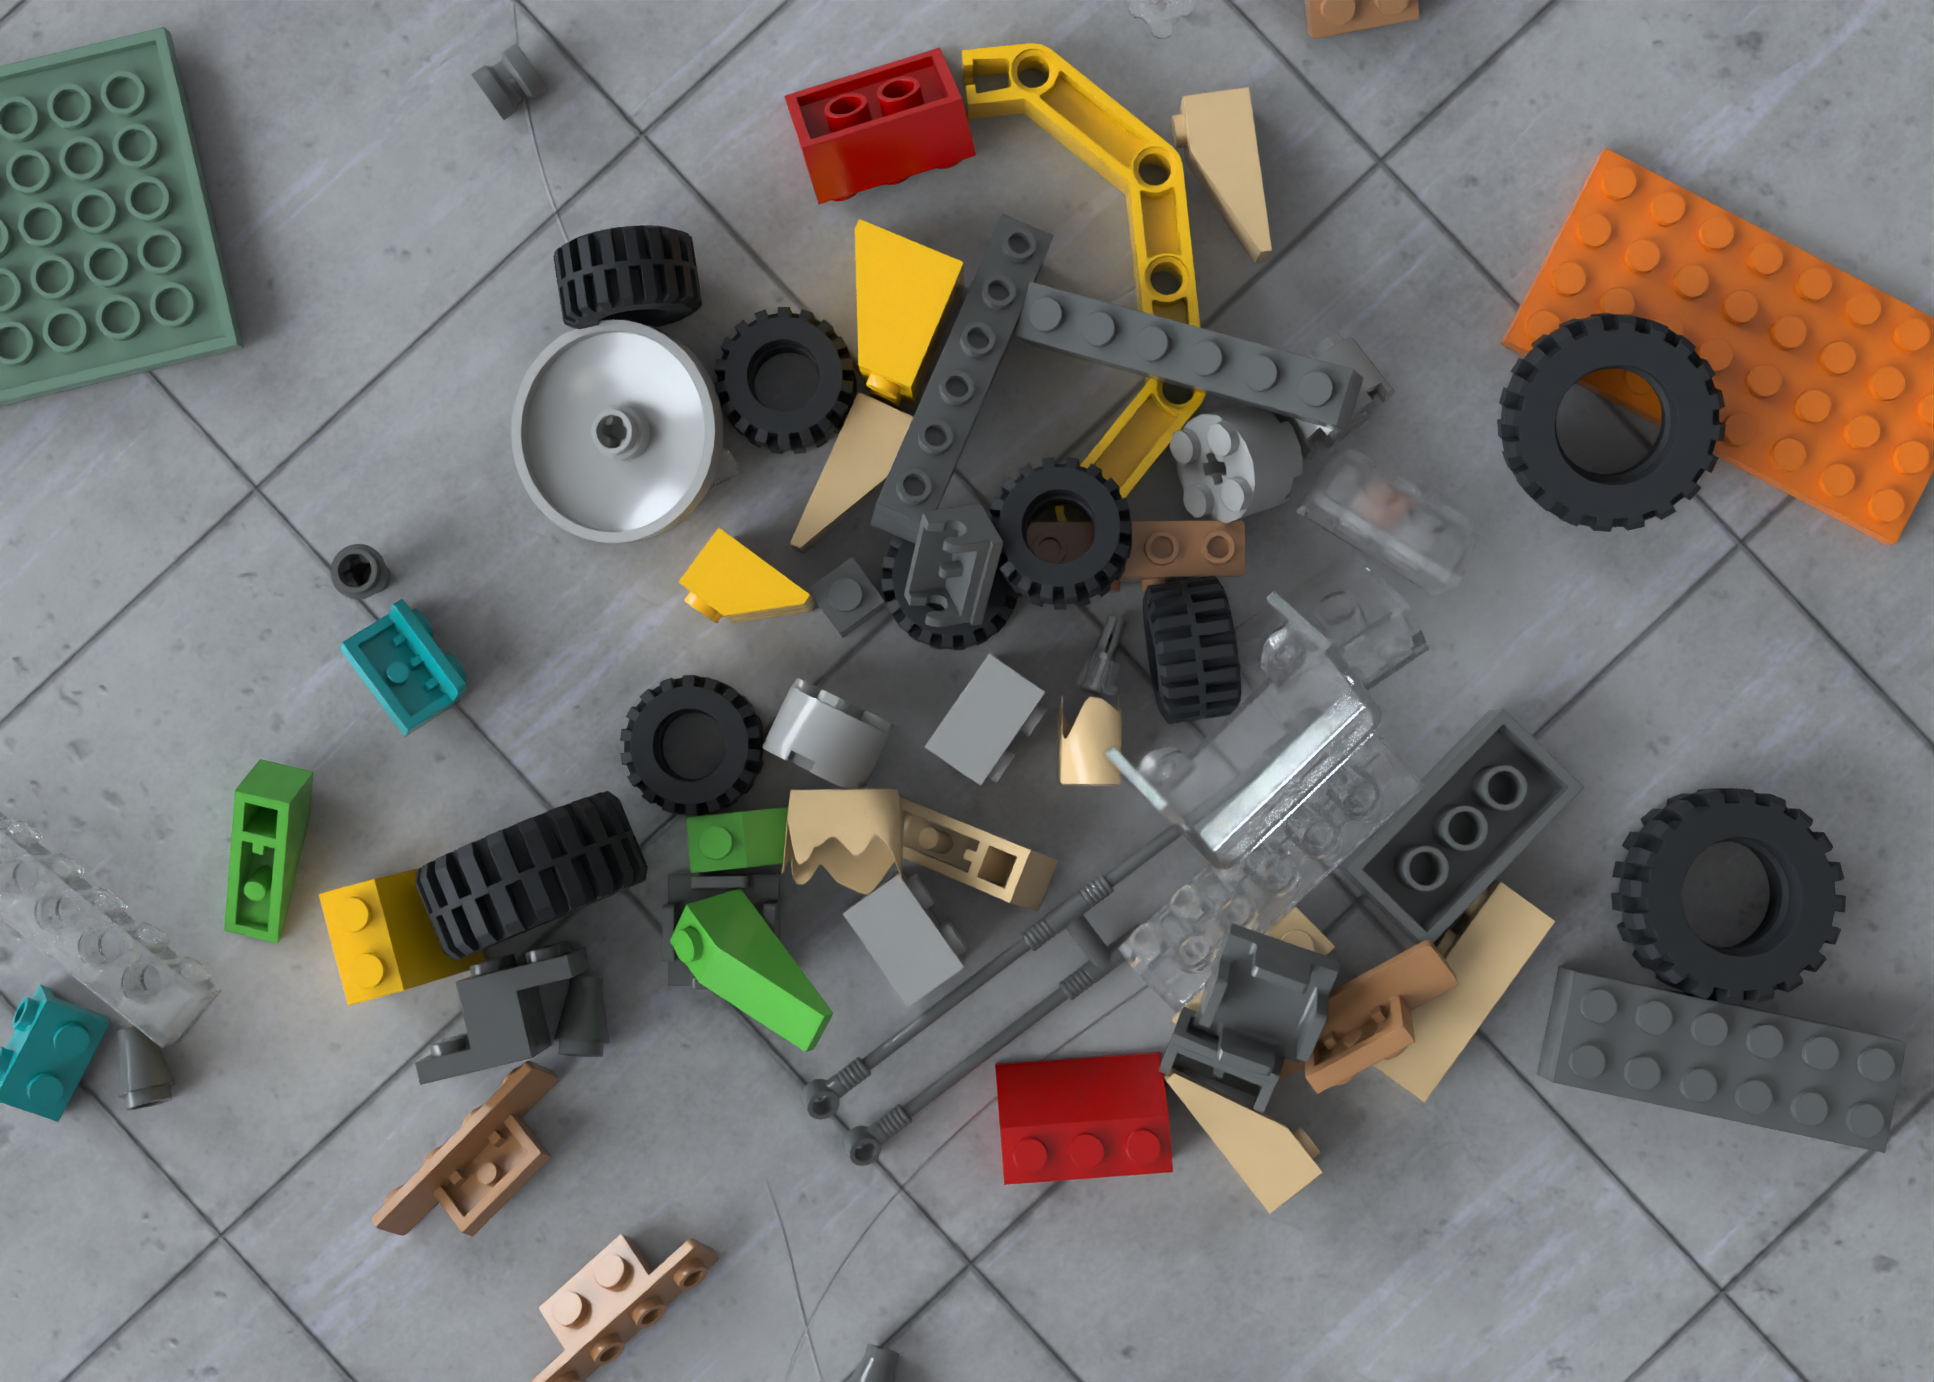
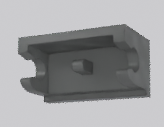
[904,503,1003,627]
[1158,1006,1285,1114]

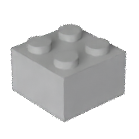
[925,653,1047,786]
[843,870,967,1008]

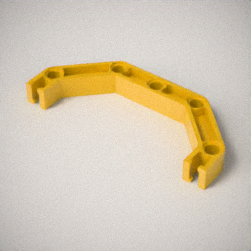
[962,43,1206,522]

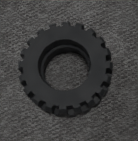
[1497,313,1726,532]
[1611,788,1846,1005]
[415,791,648,960]

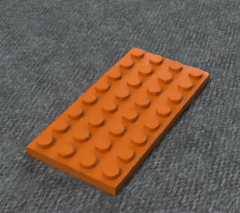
[1501,148,1934,546]

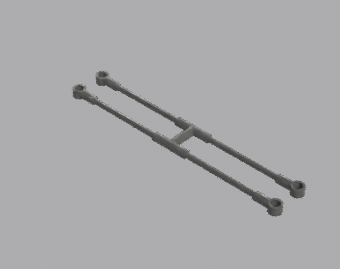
[801,707,1367,1166]

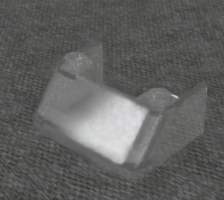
[1105,591,1382,870]

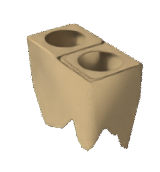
[1057,696,1122,786]
[781,789,904,895]

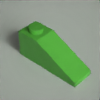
[224,759,314,943]
[686,807,792,873]
[670,888,833,1052]

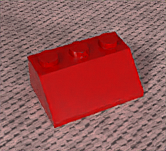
[784,47,976,205]
[995,1051,1173,1185]

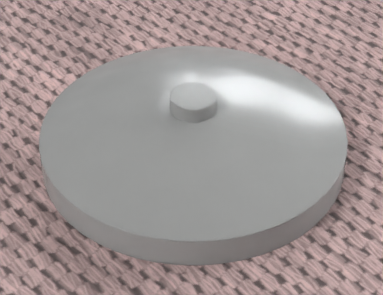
[511,319,724,543]

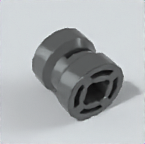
[471,43,548,120]

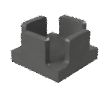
[662,873,780,990]
[1193,923,1339,1076]

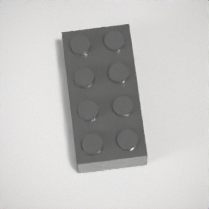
[1336,708,1584,945]

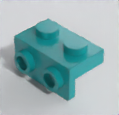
[340,599,467,737]
[0,984,110,1122]

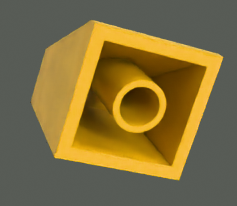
[855,219,964,407]
[319,868,487,1006]

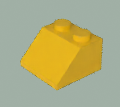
[678,528,817,624]

